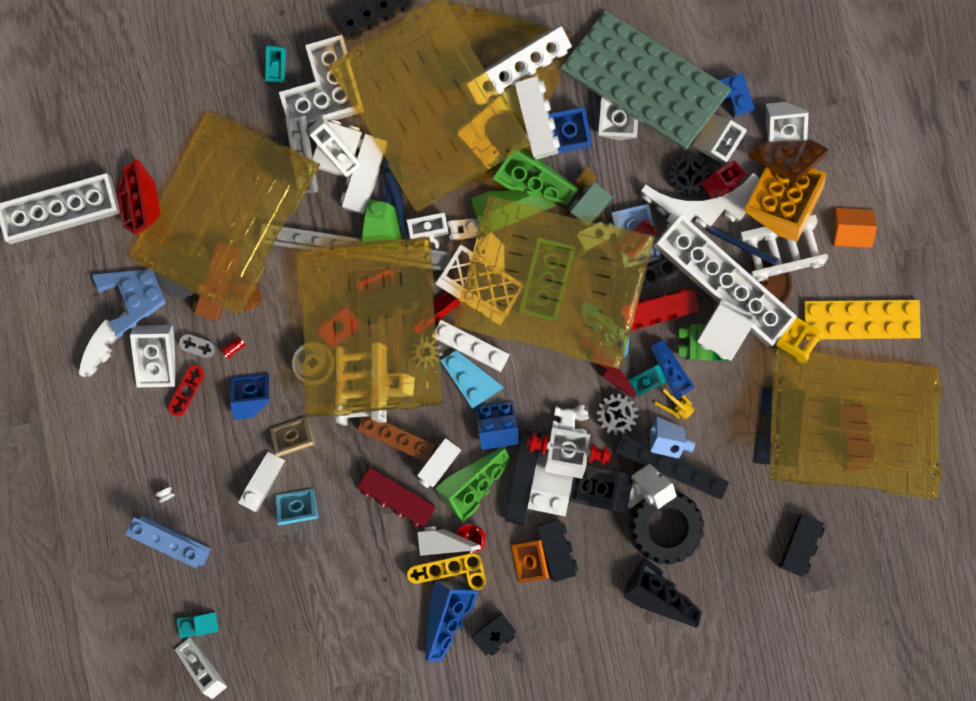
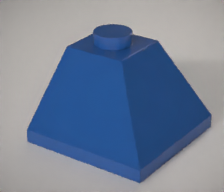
[230,373,270,420]

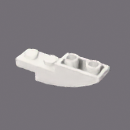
[79,311,129,377]

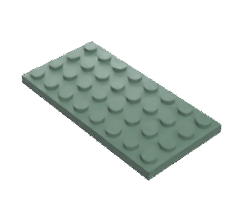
[561,10,731,150]

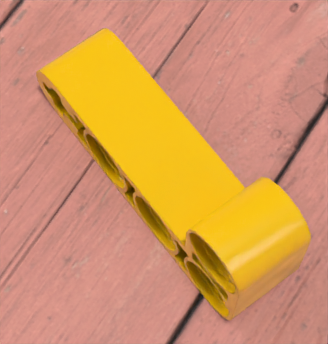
[407,553,486,590]

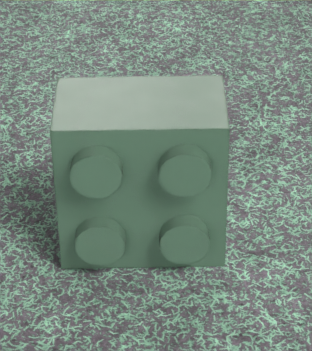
[569,183,613,230]

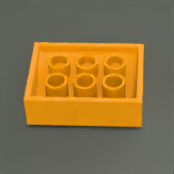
[744,167,827,242]

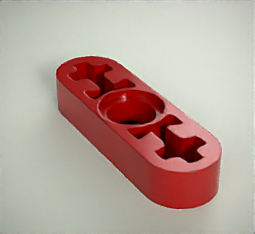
[168,365,205,417]

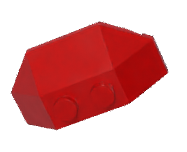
[117,159,161,235]

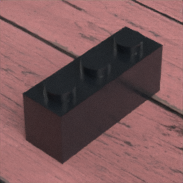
[778,514,825,577]
[537,519,578,583]

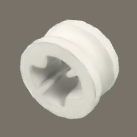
[155,487,175,503]

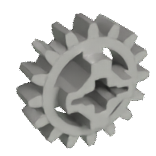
[596,394,638,435]

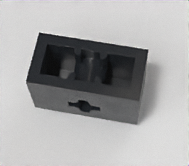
[471,613,516,656]

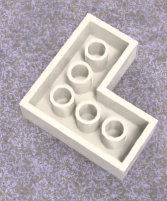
[279,35,365,128]

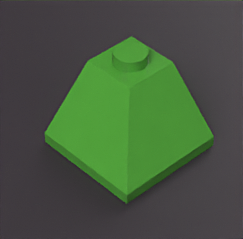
[362,200,406,250]

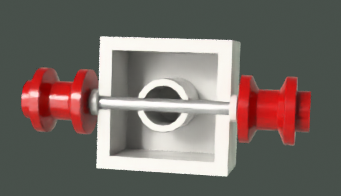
[526,428,611,479]

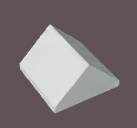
[599,98,638,141]

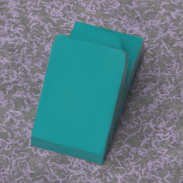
[265,45,288,83]
[628,364,667,397]
[177,612,219,638]

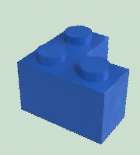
[719,73,755,119]

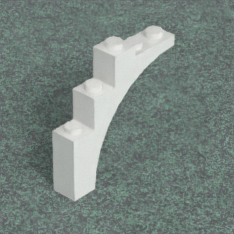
[640,173,760,229]

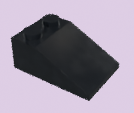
[569,466,633,514]

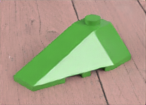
[493,142,578,205]
[471,190,556,235]
[435,447,511,523]

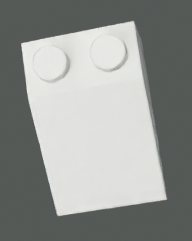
[130,325,175,388]
[527,452,573,516]

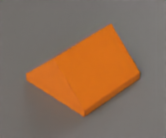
[834,208,877,248]
[511,539,549,583]

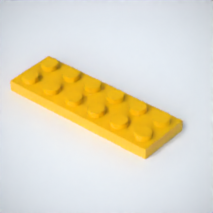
[804,300,921,340]

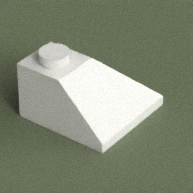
[766,102,809,142]

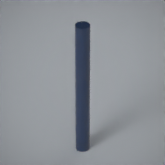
[386,172,413,248]
[708,226,779,265]

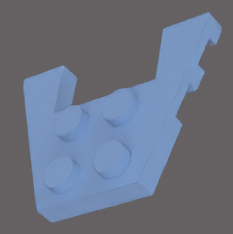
[92,269,166,339]

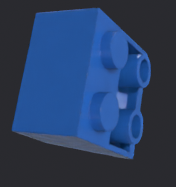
[475,402,520,450]

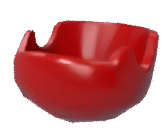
[456,524,486,553]

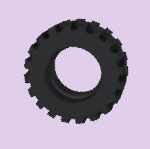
[629,491,705,565]

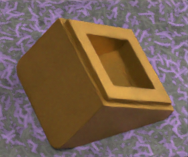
[575,167,597,191]

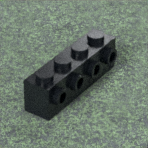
[336,0,414,40]

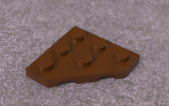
[748,141,829,183]

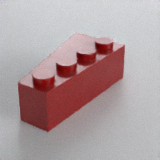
[619,287,700,332]

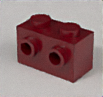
[701,160,746,199]

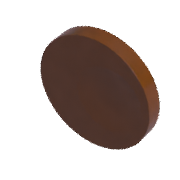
[742,259,792,304]

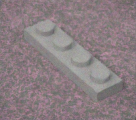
[285,115,318,194]

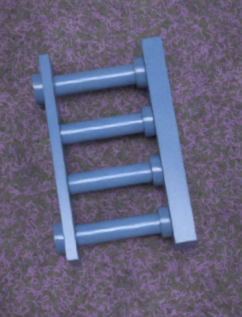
[125,516,212,568]

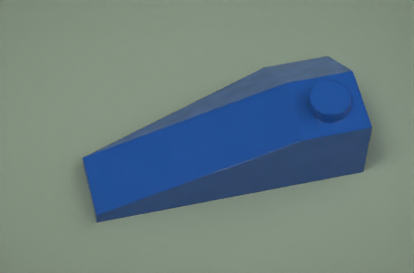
[425,580,478,661]

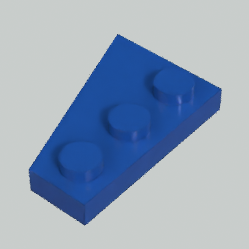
[651,339,695,400]

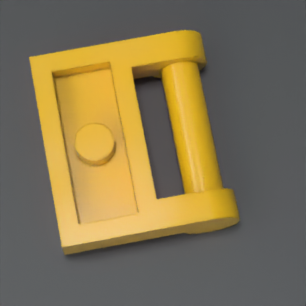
[776,318,823,363]

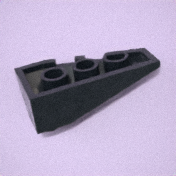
[623,558,702,628]

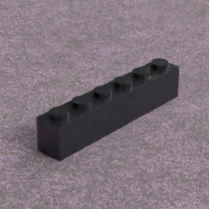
[614,435,729,500]

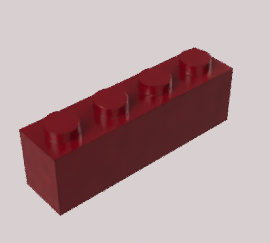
[358,467,436,528]

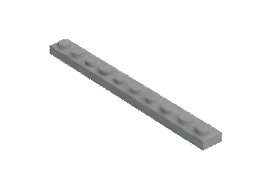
[259,224,451,271]

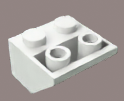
[692,114,747,166]

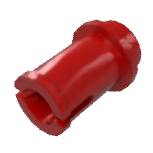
[221,336,246,359]

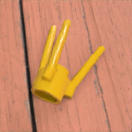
[654,389,695,420]

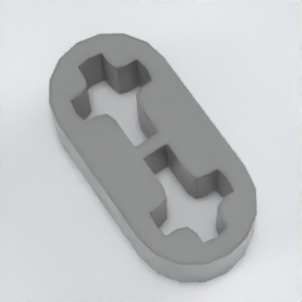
[179,334,216,358]

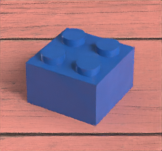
[549,107,592,155]

